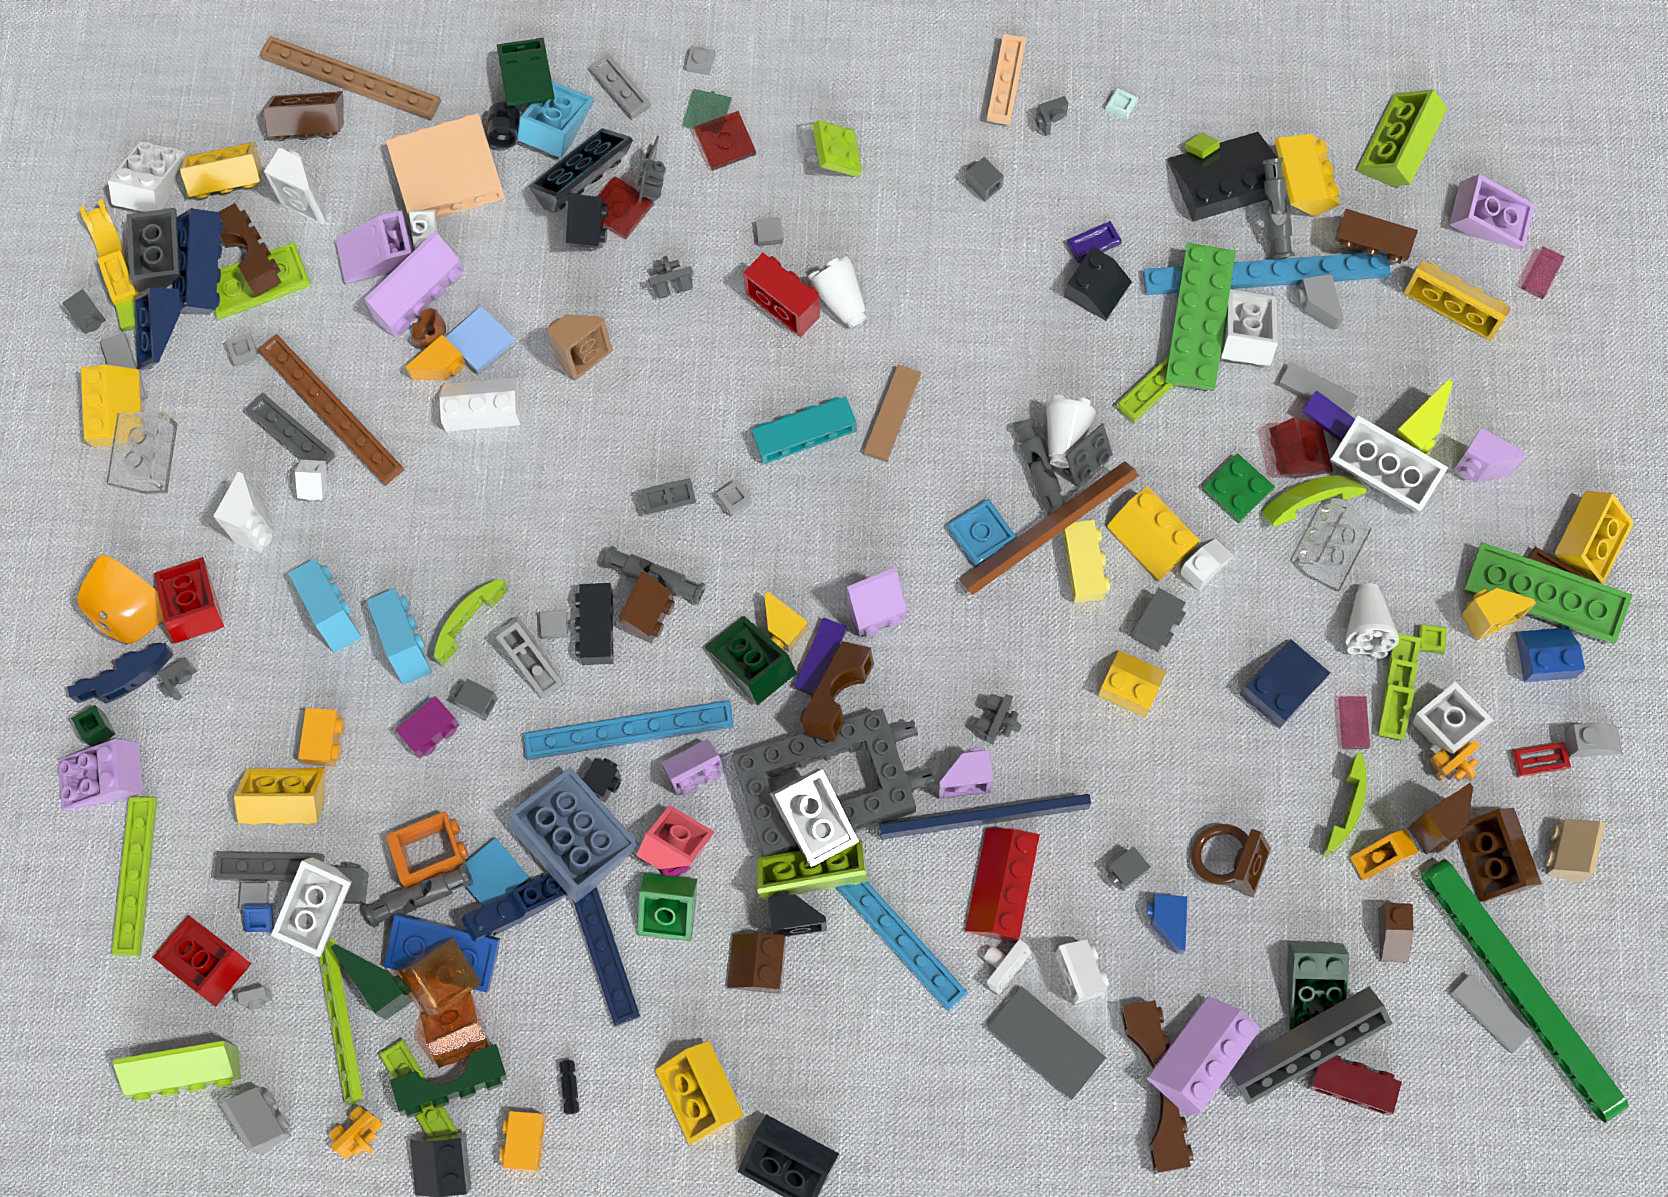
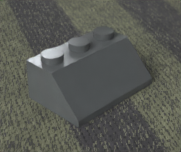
[127,208,180,293]

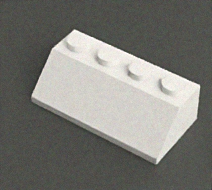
[1330,415,1448,513]

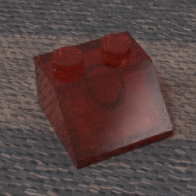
[1269,417,1333,479]

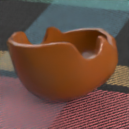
[411,308,446,348]

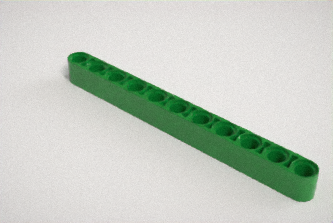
[1421,859,1629,1123]

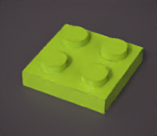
[812,120,862,177]

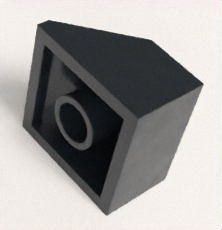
[566,193,609,248]
[1064,246,1132,321]
[768,891,827,937]
[410,1132,471,1197]

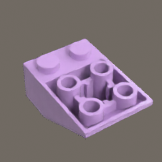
[335,210,414,283]
[58,739,143,810]

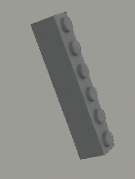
[1229,986,1393,1105]

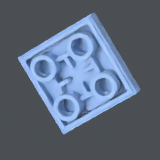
[445,306,515,373]

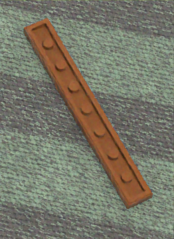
[258,334,404,486]
[959,461,1139,595]

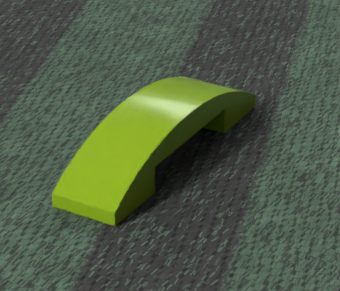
[1262,475,1367,527]
[434,579,509,667]
[1322,752,1367,857]

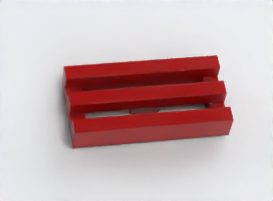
[1511,742,1571,778]

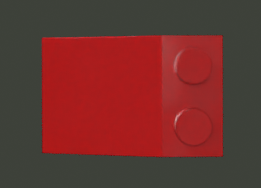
[154,557,225,644]
[153,915,252,1007]

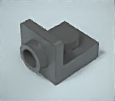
[1035,96,1069,136]
[158,657,197,700]

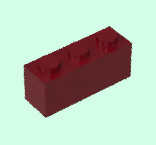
[1308,1055,1402,1116]

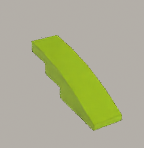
[1378,633,1422,740]

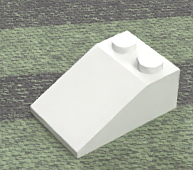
[1221,289,1278,366]
[770,769,859,867]

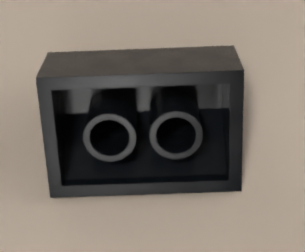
[738,1114,839,1197]

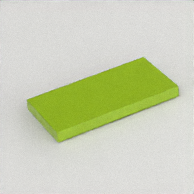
[215,242,311,320]

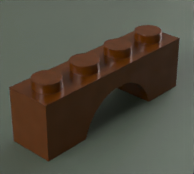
[218,203,282,296]
[800,641,874,742]

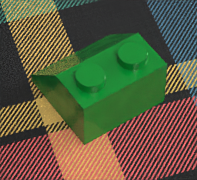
[638,873,698,941]

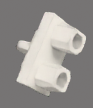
[409,209,438,250]

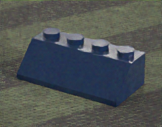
[173,208,223,314]

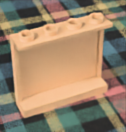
[386,113,505,219]

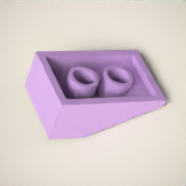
[1449,174,1535,249]
[847,567,907,637]

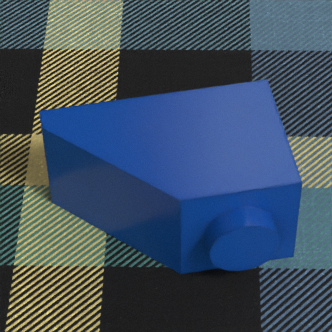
[1146,894,1188,954]

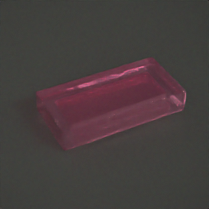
[1521,246,1565,299]
[1338,696,1370,749]

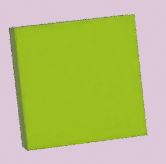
[1185,132,1220,159]
[1418,624,1447,654]

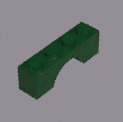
[390,1044,507,1118]

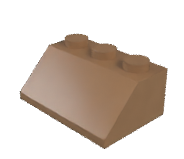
[546,314,613,381]

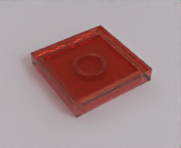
[694,111,756,171]
[598,176,654,240]

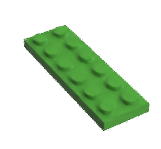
[1165,242,1236,391]
[1463,542,1633,644]

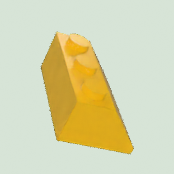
[1274,134,1340,217]
[180,141,262,198]
[81,365,144,447]
[1107,486,1200,582]
[1554,491,1634,585]
[234,768,325,825]
[655,1041,744,1145]

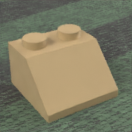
[1545,819,1606,884]

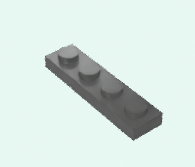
[245,392,336,465]
[214,852,325,882]

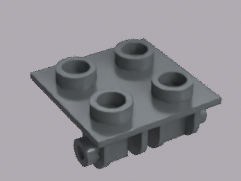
[636,136,666,203]
[1063,423,1113,486]

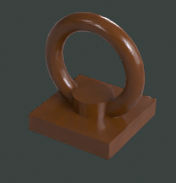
[1191,824,1271,898]

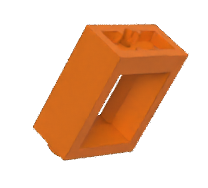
[386,811,468,889]

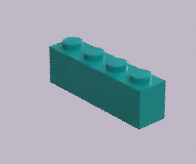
[752,396,857,465]

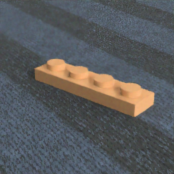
[987,34,1027,125]

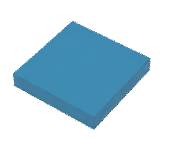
[947,498,1017,567]
[466,838,530,906]

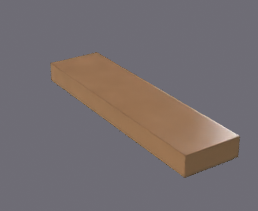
[864,364,921,462]

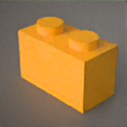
[298,708,345,767]
[499,1111,546,1172]

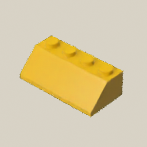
[1404,260,1511,341]

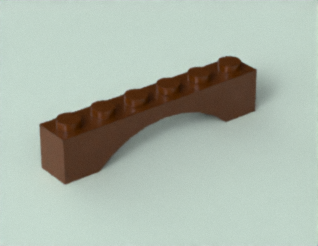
[1120,1000,1194,1174]

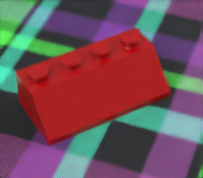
[965,828,1040,943]

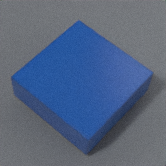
[243,903,274,932]

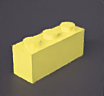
[1062,520,1110,603]

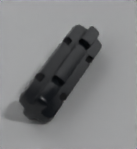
[559,1060,580,1115]

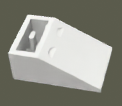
[108,142,185,212]

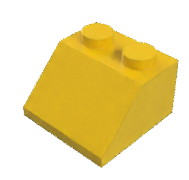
[1461,588,1536,641]
[1098,650,1167,718]

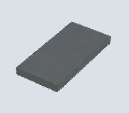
[987,986,1106,1101]

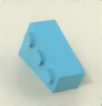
[288,558,361,653]
[366,588,432,685]

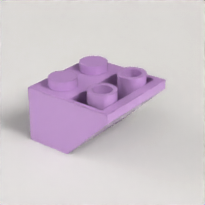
[661,739,724,796]

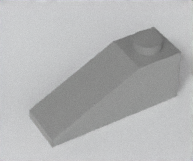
[496,617,563,698]

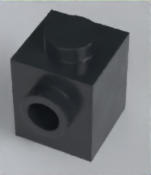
[583,757,622,803]

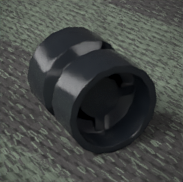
[486,102,520,149]

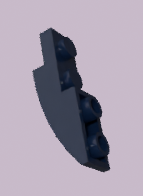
[67,643,173,704]
[461,873,568,942]

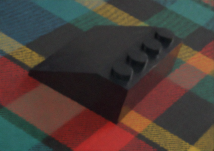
[528,128,633,213]
[1168,132,1284,222]

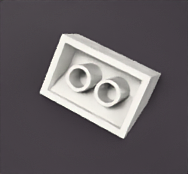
[264,148,326,226]
[440,378,520,432]
[213,472,273,553]
[271,857,352,957]

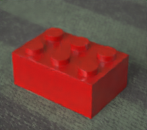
[743,252,820,338]

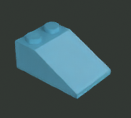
[517,81,594,158]

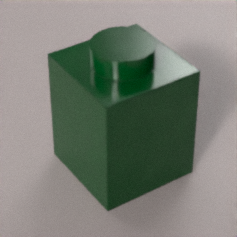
[71,705,116,747]

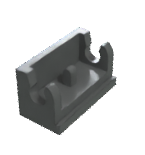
[641,478,696,515]

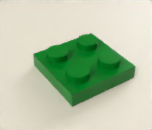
[1202,453,1275,523]

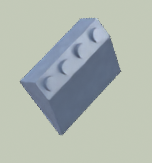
[508,767,639,903]

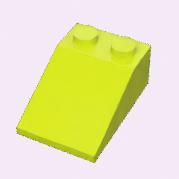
[1395,379,1453,455]

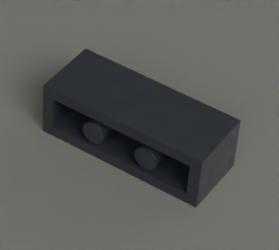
[575,583,614,665]

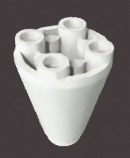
[806,256,867,328]
[1046,394,1096,468]
[1345,583,1399,658]

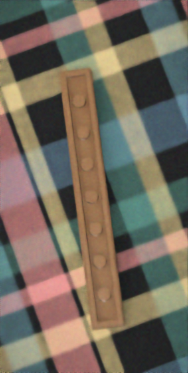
[260,36,441,121]

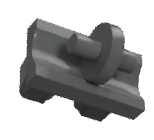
[648,255,693,299]
[975,694,1022,745]

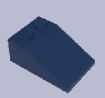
[133,288,183,370]
[1240,639,1330,729]

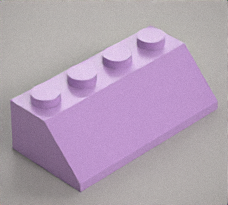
[364,231,464,337]
[1146,996,1261,1116]

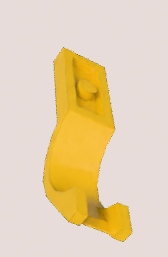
[79,199,137,305]

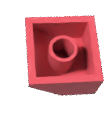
[636,805,714,869]

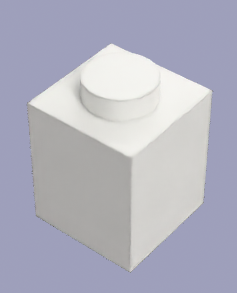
[295,460,328,501]

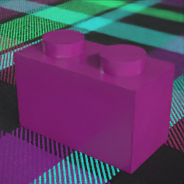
[395,696,460,759]

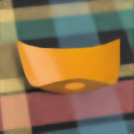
[77,554,164,644]

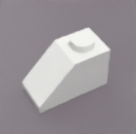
[1180,539,1234,591]

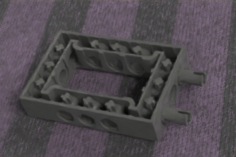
[732,708,935,857]

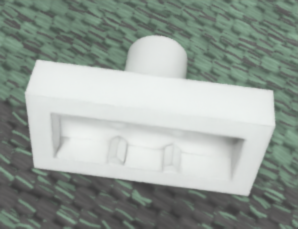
[984,939,1031,995]

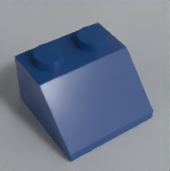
[1515,628,1585,683]

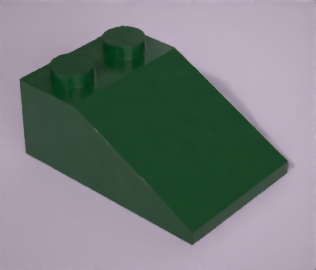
[705,616,797,705]
[331,944,413,1020]

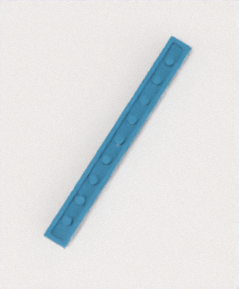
[1143,253,1391,295]

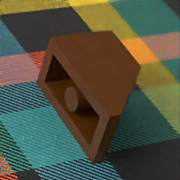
[1378,903,1414,963]

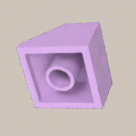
[1454,428,1527,482]
[938,747,993,799]

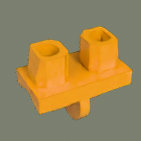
[1429,740,1481,781]
[329,1106,384,1160]

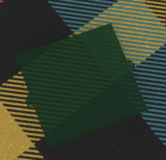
[683,89,732,135]

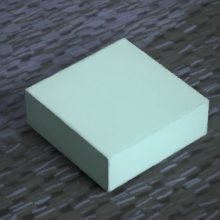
[1105,88,1138,120]

